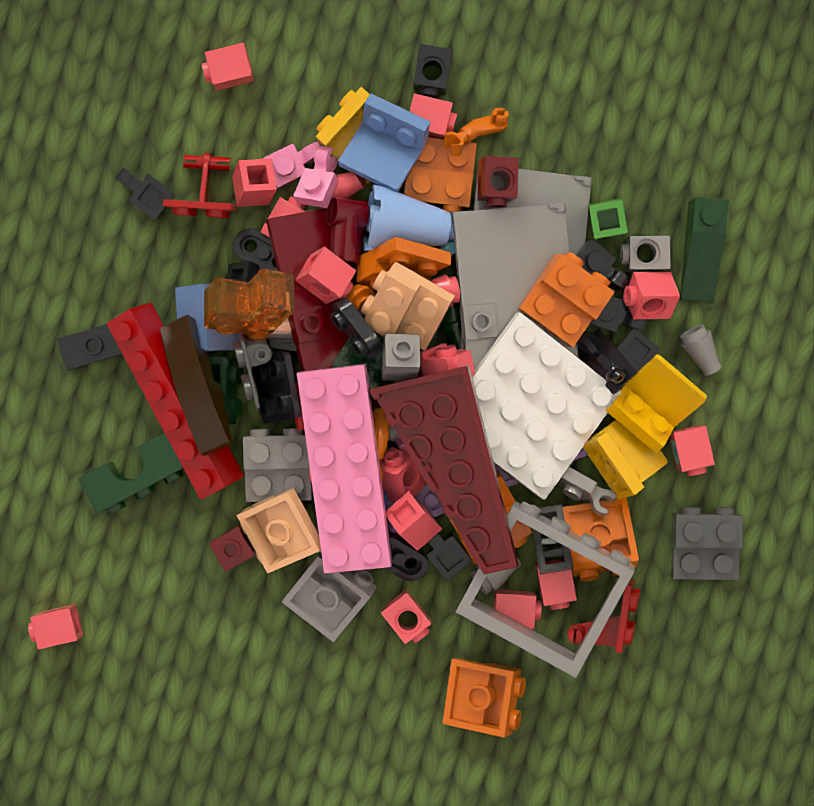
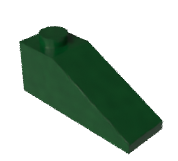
[680,198,729,303]

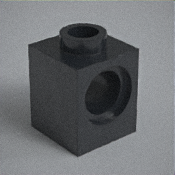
[413,44,453,98]

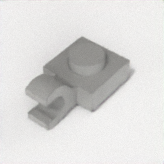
[558,467,616,517]

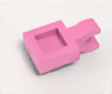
[264,141,320,189]
[293,146,338,208]

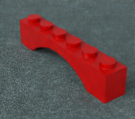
[106,302,245,500]

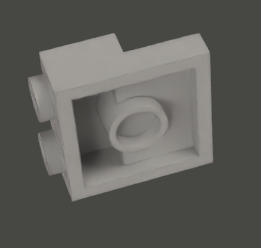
[243,428,312,502]
[282,552,377,642]

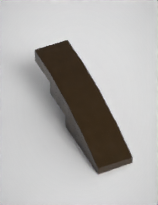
[160,314,232,456]

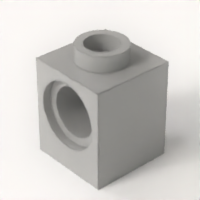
[620,236,671,272]
[382,334,420,381]

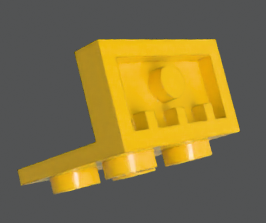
[606,355,707,453]
[583,419,668,500]

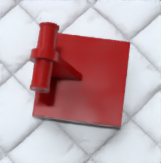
[163,153,238,219]
[567,579,640,653]

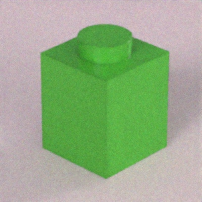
[589,198,628,239]

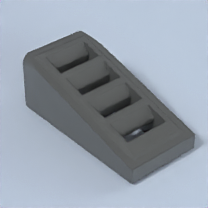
[531,504,573,575]

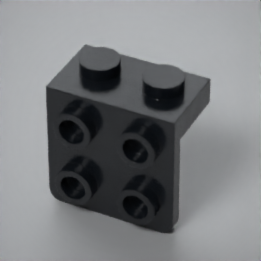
[251,351,301,424]

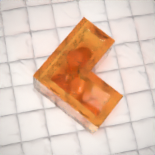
[204,269,295,339]

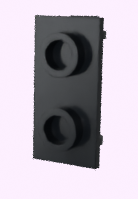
[577,328,638,395]

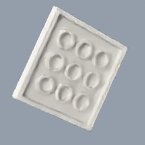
[472,313,622,500]

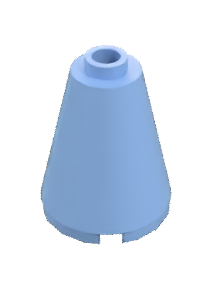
[363,185,454,252]

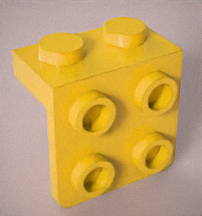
[316,87,371,184]

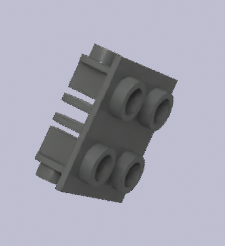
[233,332,271,408]

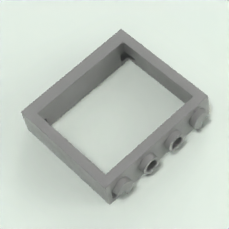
[456,501,635,678]

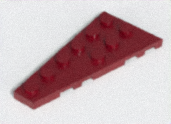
[369,365,519,575]

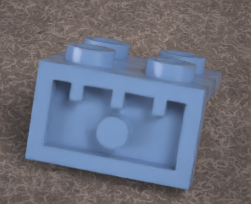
[338,94,431,192]

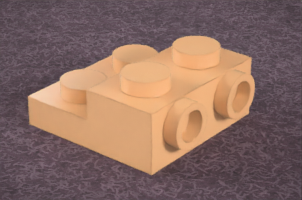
[360,262,455,351]
[236,488,321,573]

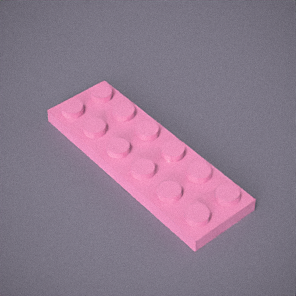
[297,364,392,574]

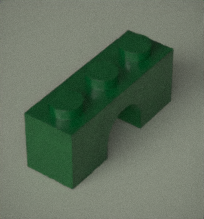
[78,433,184,516]

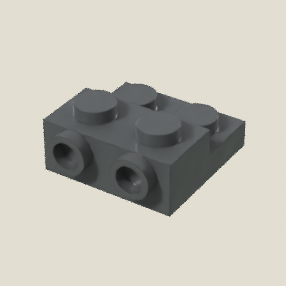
[671,507,743,580]

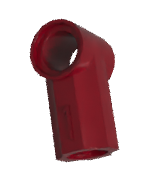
[327,197,369,266]

